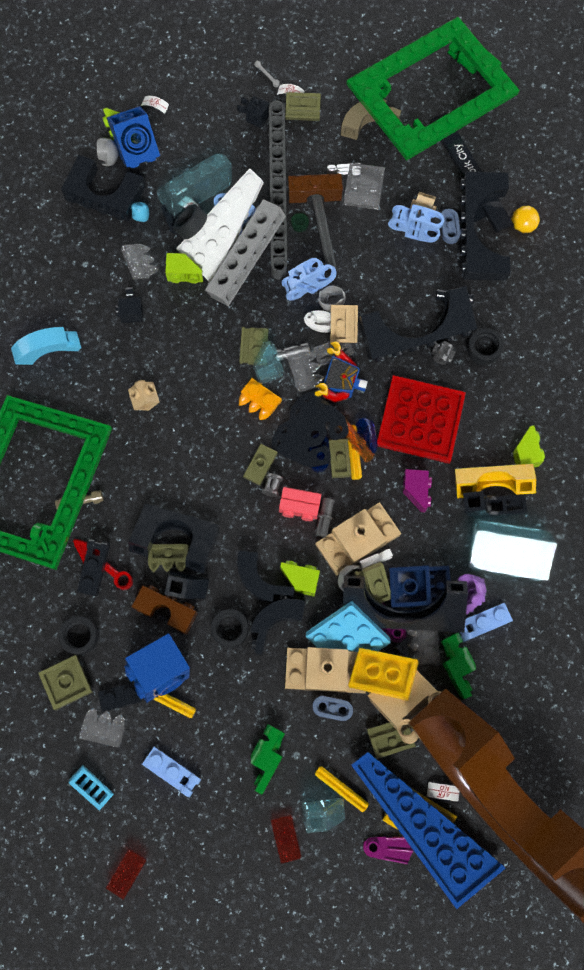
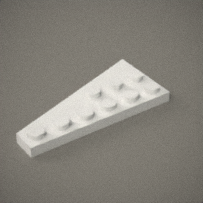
[176,169,264,281]

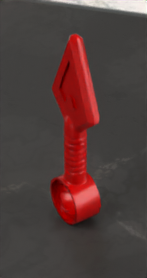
[73,539,133,590]

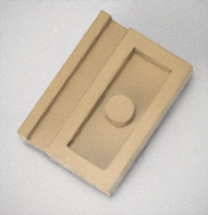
[330,305,358,343]

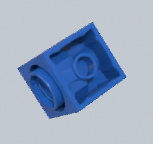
[107,106,160,168]
[124,634,190,703]

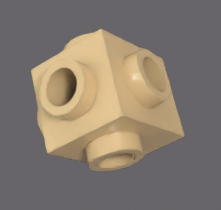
[410,192,437,215]
[128,380,159,411]

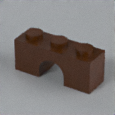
[288,174,343,203]
[132,585,197,635]

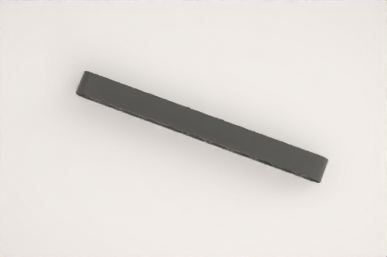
[269,101,287,280]

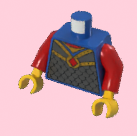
[315,342,368,402]

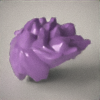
[458,574,487,615]

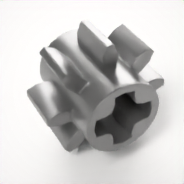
[431,341,456,365]

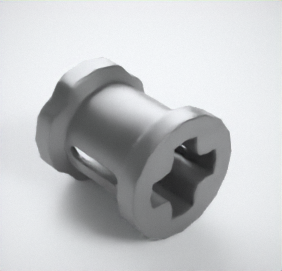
[262,473,283,497]

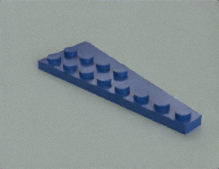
[351,752,505,909]

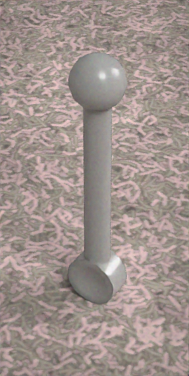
[254,61,279,87]

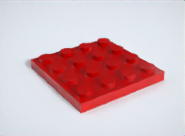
[376,375,466,464]

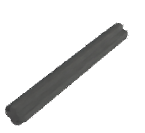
[311,194,336,271]

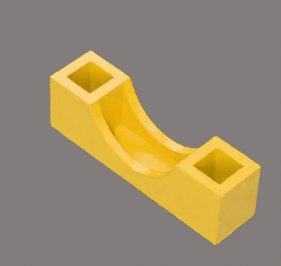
[455,464,536,498]

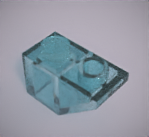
[253,341,284,384]
[302,798,345,833]

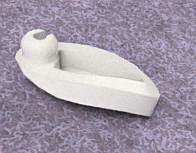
[304,310,330,333]

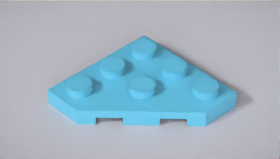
[306,601,391,652]

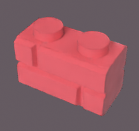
[279,487,321,521]

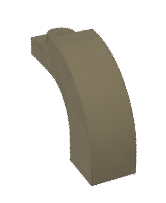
[341,99,401,140]

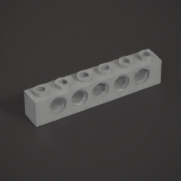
[205,199,286,306]

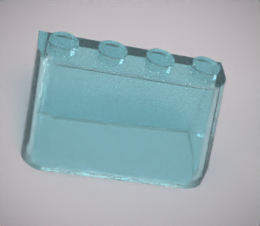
[157,153,232,219]
[468,519,556,581]

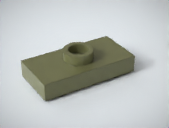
[243,444,278,486]

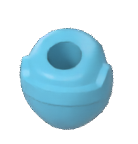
[131,202,149,222]

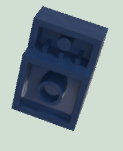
[389,566,451,608]

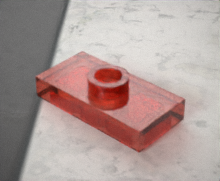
[271,815,301,864]
[106,848,147,900]

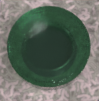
[291,213,309,232]

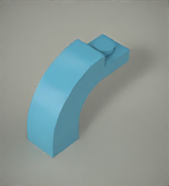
[11,327,81,365]

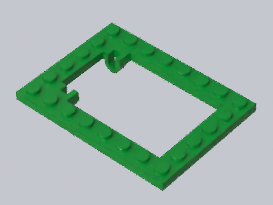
[346,17,519,161]
[0,395,112,570]

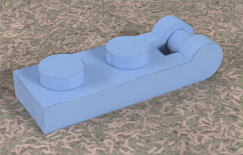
[460,603,513,642]
[142,747,201,798]

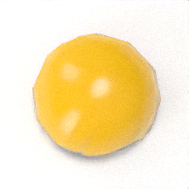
[511,206,540,233]

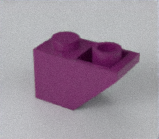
[403,469,432,513]

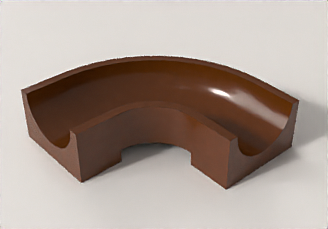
[408,689,584,923]

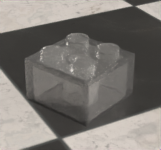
[344,163,385,210]

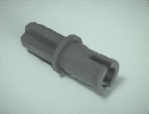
[316,498,335,537]

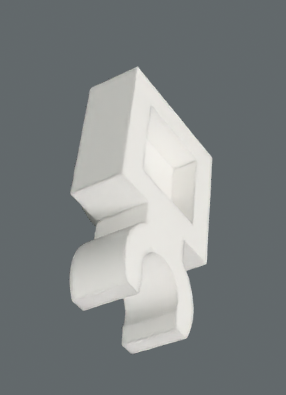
[358,549,393,569]

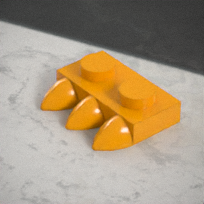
[239,378,282,420]

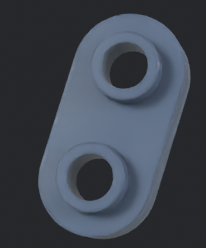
[439,209,461,244]
[313,696,353,721]

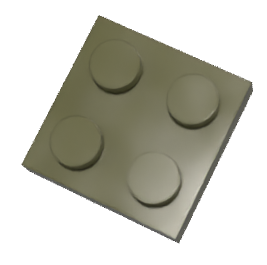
[38,655,93,711]

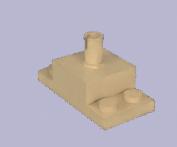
[315,502,401,576]
[285,647,366,694]

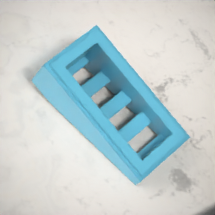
[68,765,114,811]

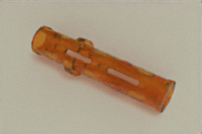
[338,412,375,463]

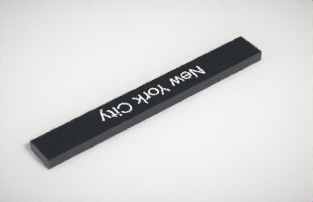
[430,113,513,233]

